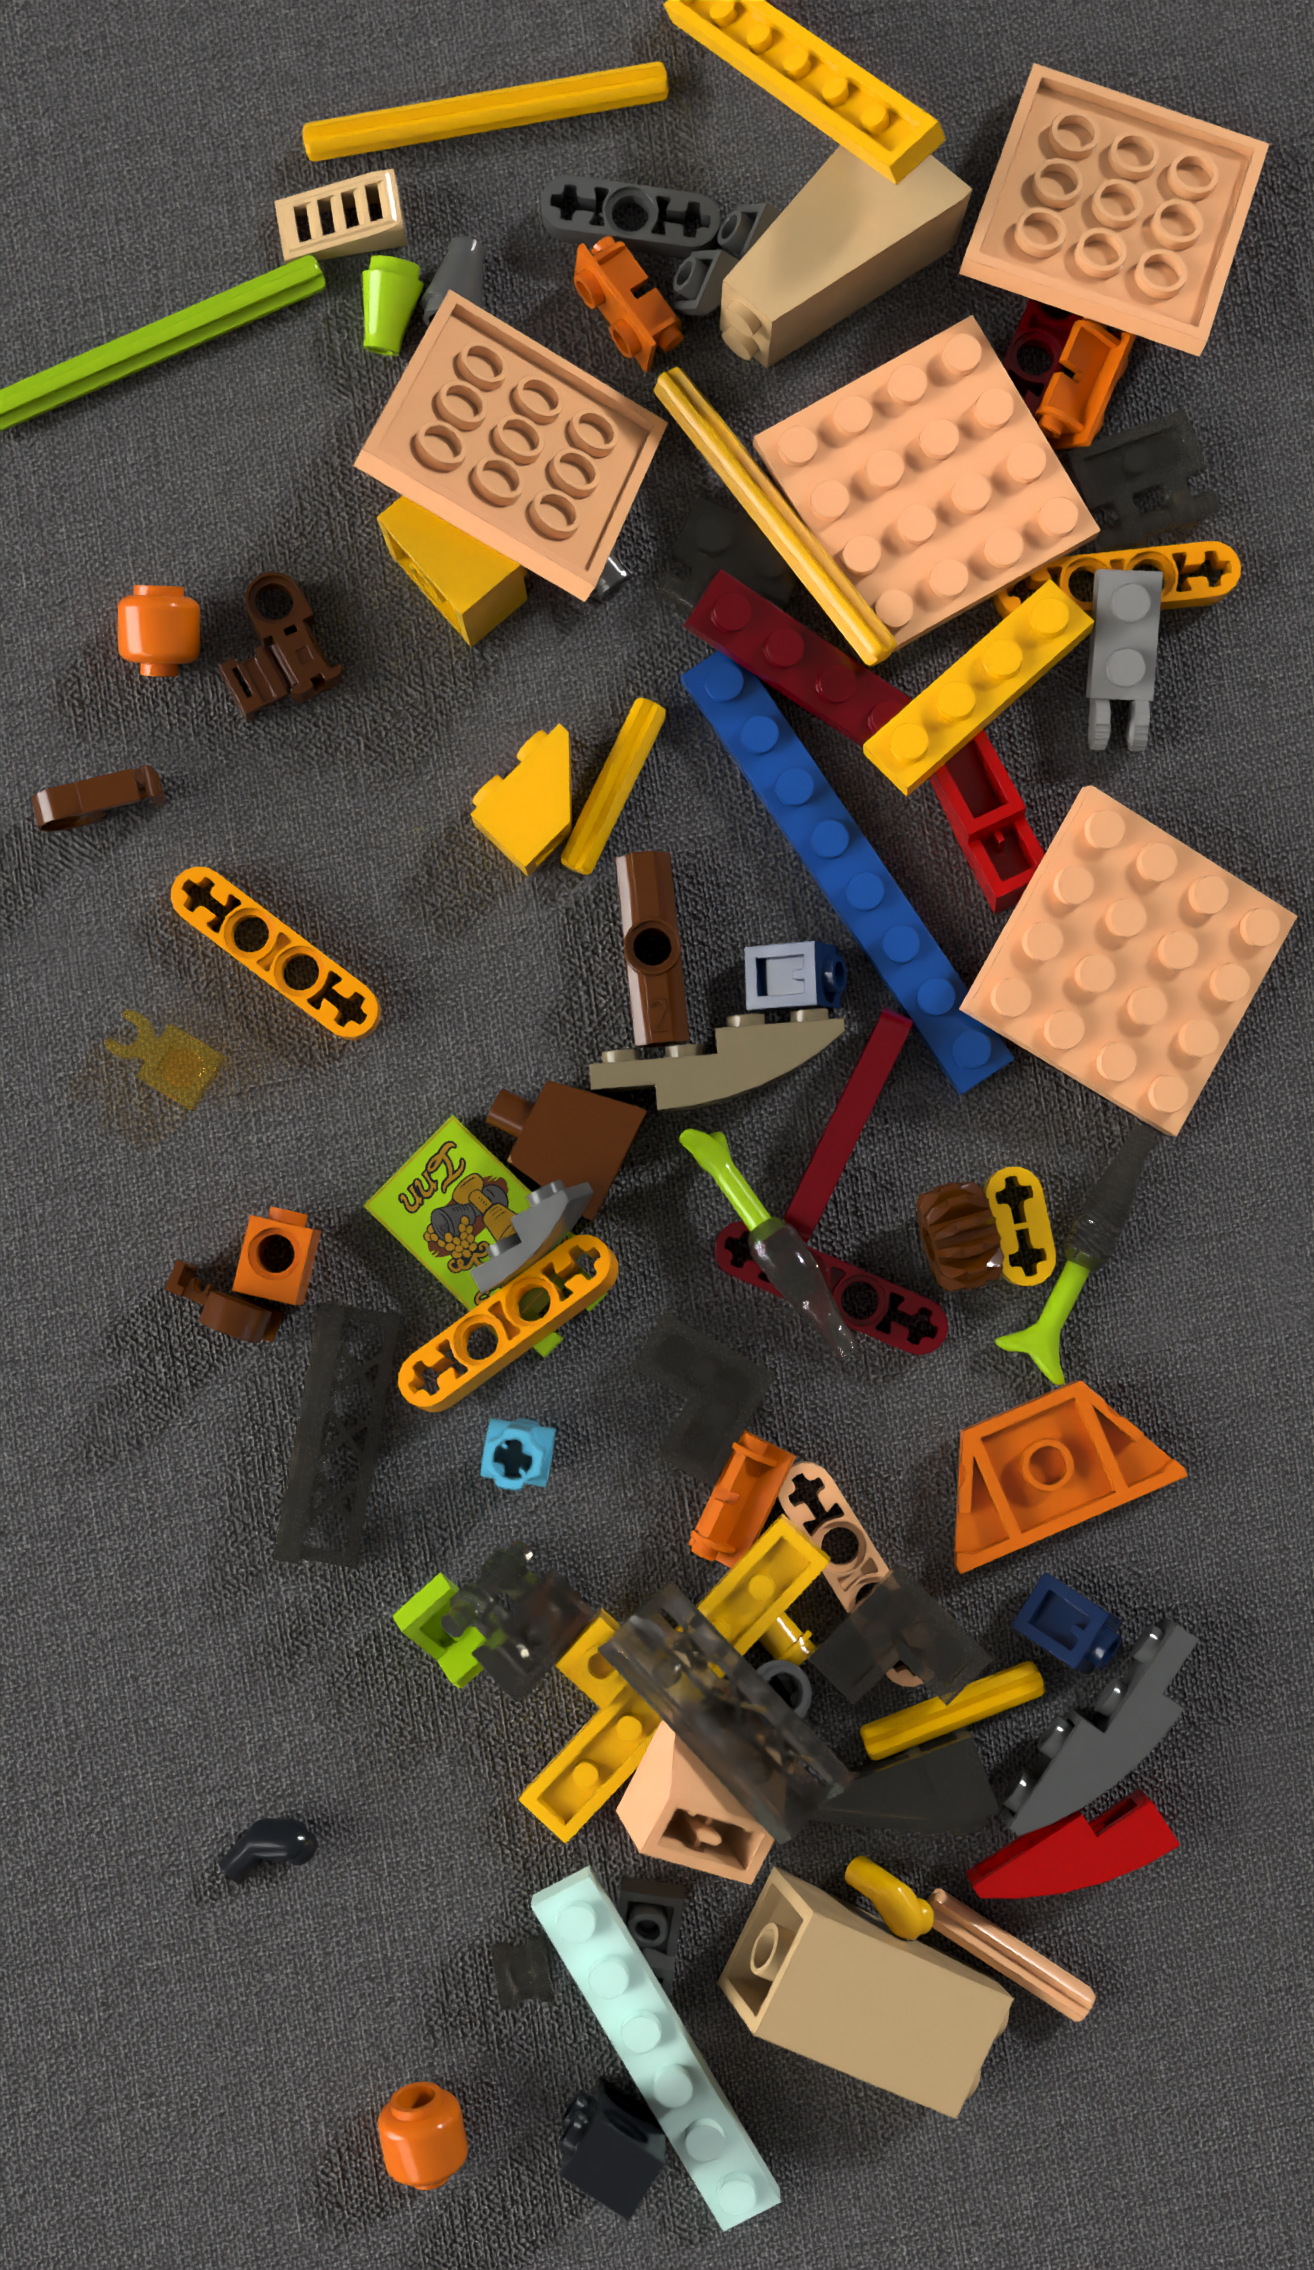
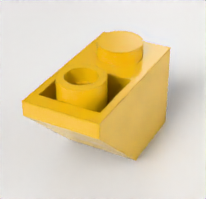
[470,723,572,877]

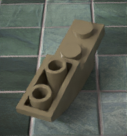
[589,1009,845,1115]

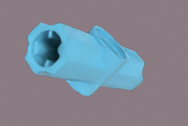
[481,1418,556,1490]

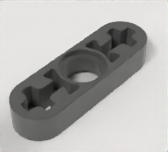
[540,175,720,259]

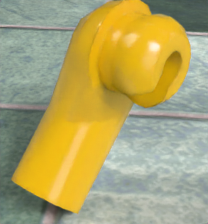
[845,1855,934,1940]

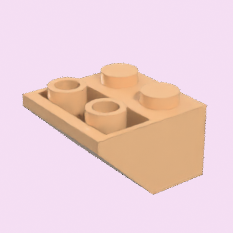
[616,1698,786,1885]

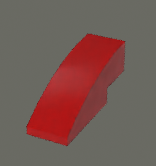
[929,729,1045,914]
[965,1788,1181,1899]

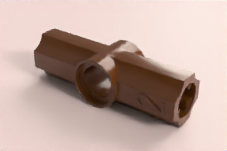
[615,851,690,1048]

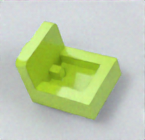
[392,1572,506,1688]

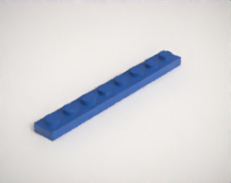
[681,651,1014,1096]

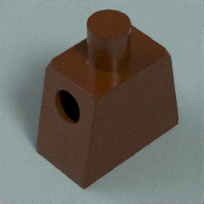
[486,1080,647,1222]

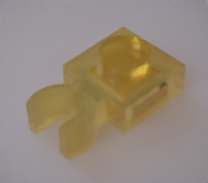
[104,1009,227,1112]

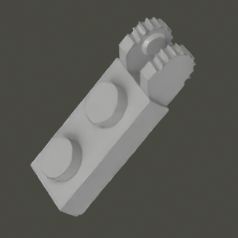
[1086,569,1163,752]

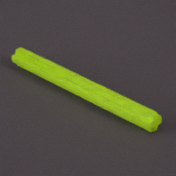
[0,255,326,432]

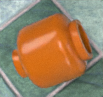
[118,585,200,677]
[377,2082,468,2190]

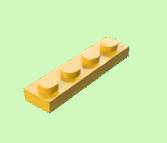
[863,579,1095,797]

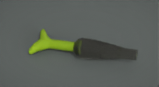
[995,1123,1158,1385]
[679,1129,860,1360]

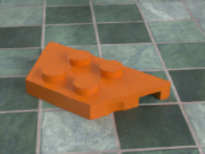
[953,1380,1188,1574]

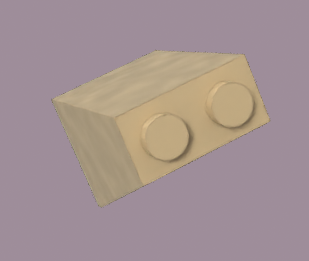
[720,145,972,368]
[717,1866,1014,2119]

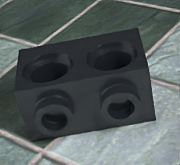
[557,2077,665,2222]

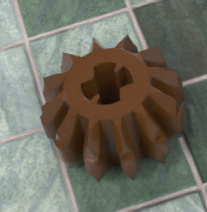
[916,1181,1004,1292]

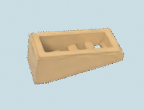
[274,168,408,264]

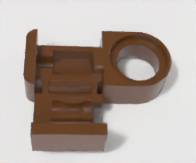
[219,572,342,723]
[31,765,166,832]
[165,1260,284,1343]

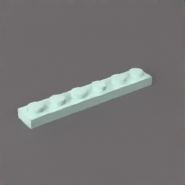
[531,1865,781,2232]

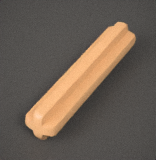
[926,1888,1096,2022]

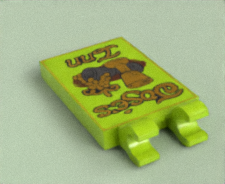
[363,1115,608,1357]

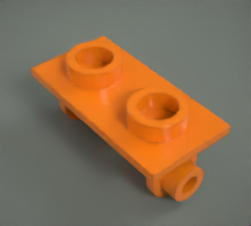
[573,236,684,373]
[1035,317,1137,450]
[688,1429,796,1568]

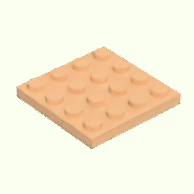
[959,63,1269,357]
[353,289,668,602]
[753,315,1101,653]
[959,785,1298,1136]

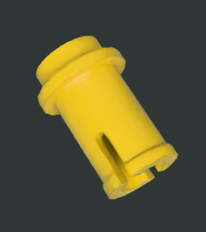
[758,1612,817,1666]

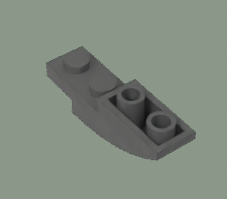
[1001,1616,1199,1836]

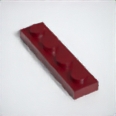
[683,569,913,748]

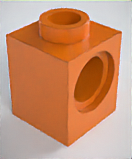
[232,1206,321,1305]

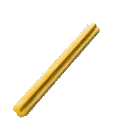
[302,61,669,162]
[653,367,897,666]

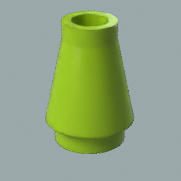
[362,255,424,356]

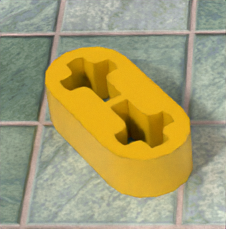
[982,1167,1056,1286]

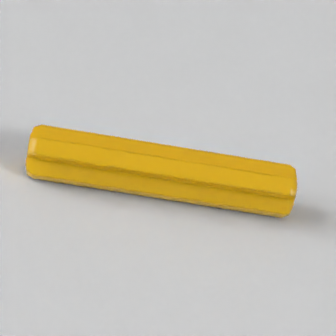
[561,697,666,875]
[860,1661,1046,1761]

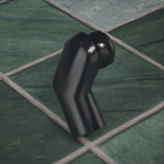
[219,1818,317,1884]

